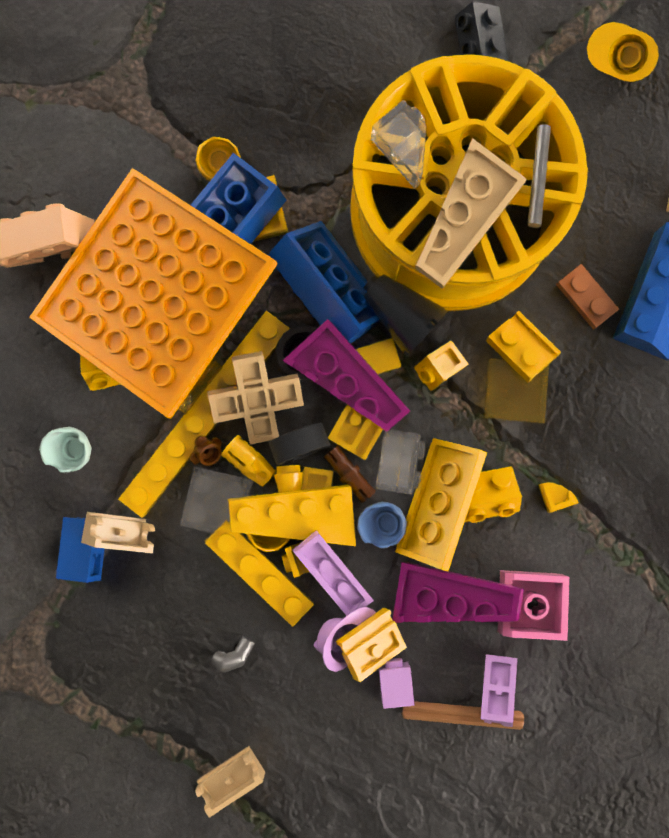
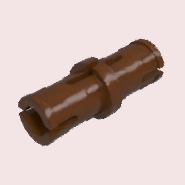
[323,445,376,503]

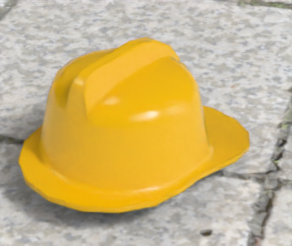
[587,22,659,82]

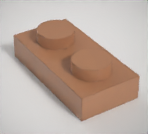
[556,264,619,330]

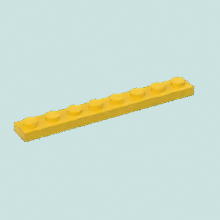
[118,310,290,518]

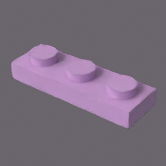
[293,530,374,616]

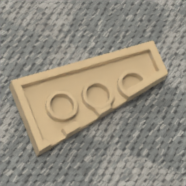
[415,138,527,289]

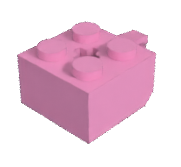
[498,570,569,641]

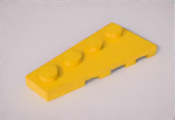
[228,485,356,546]

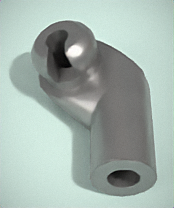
[212,635,255,672]

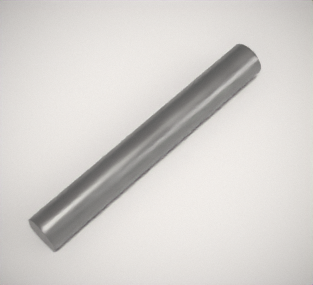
[528,125,551,228]

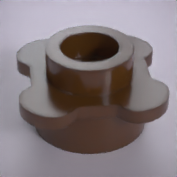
[190,436,222,466]

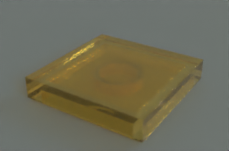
[484,358,549,424]

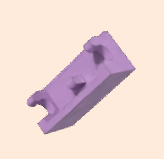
[481,654,518,727]

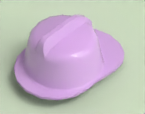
[314,607,376,672]

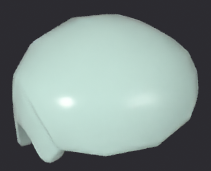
[39,427,92,473]

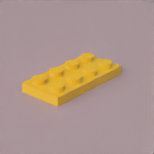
[395,438,487,571]

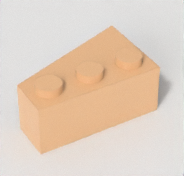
[0,204,95,268]

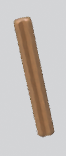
[402,701,524,730]

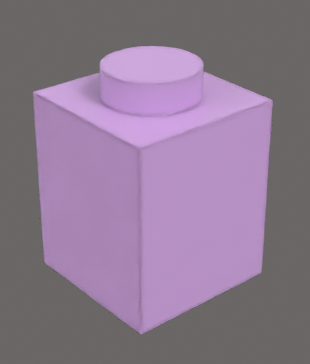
[378,658,415,709]

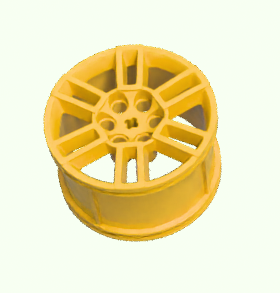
[350,55,588,311]

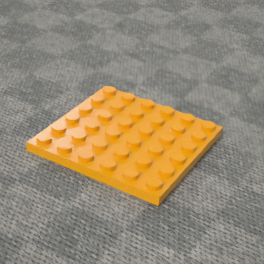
[29,168,278,419]

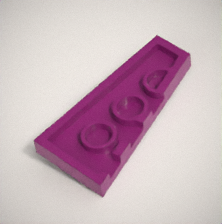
[283,319,410,432]
[392,562,524,623]

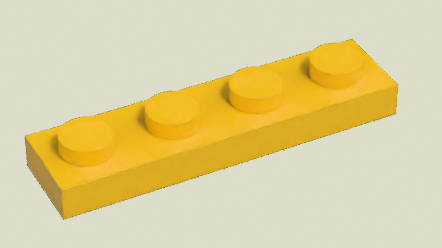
[205,519,314,627]

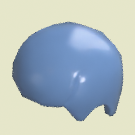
[357,501,407,548]

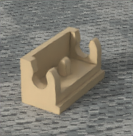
[81,512,155,553]
[195,746,265,818]

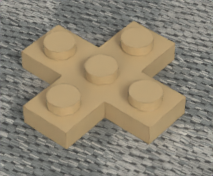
[207,351,304,445]

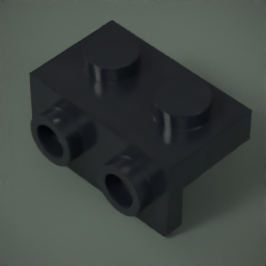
[455,1,509,61]

